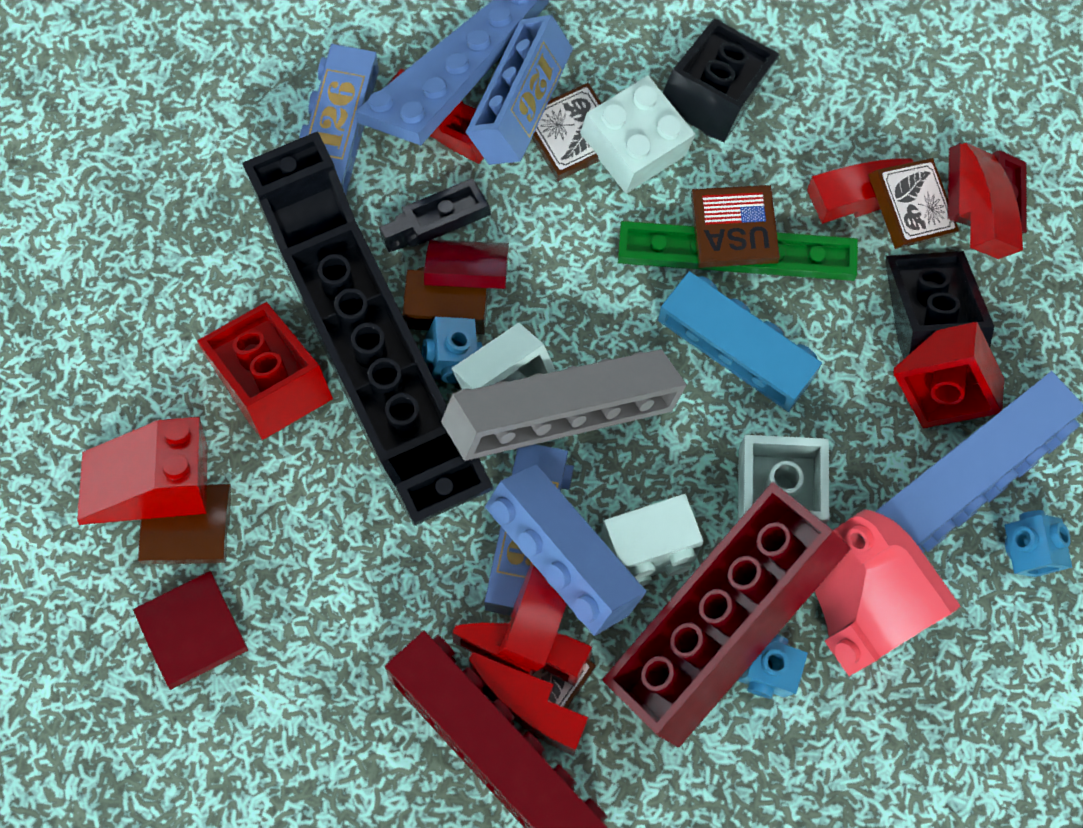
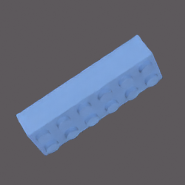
[860,371,1083,553]

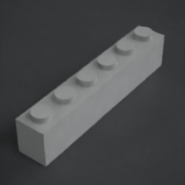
[441,349,687,461]

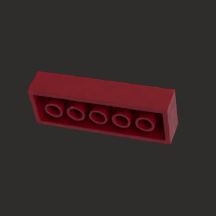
[602,481,851,748]
[384,630,608,828]

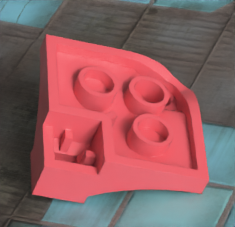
[814,509,961,676]

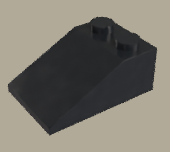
[662,18,780,143]
[885,251,994,359]

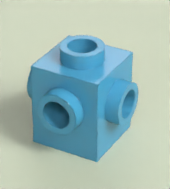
[421,317,483,384]
[1004,510,1072,577]
[737,635,808,699]

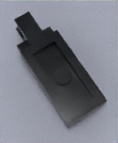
[379,178,491,252]

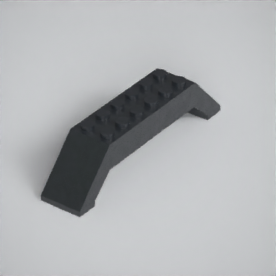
[242,131,493,526]

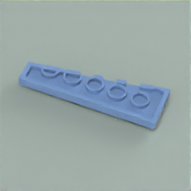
[355,0,549,146]

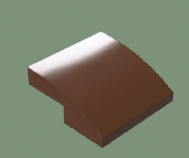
[138,484,231,565]

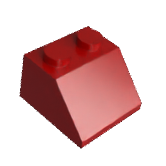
[893,322,1005,429]

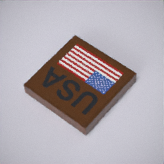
[691,185,780,268]

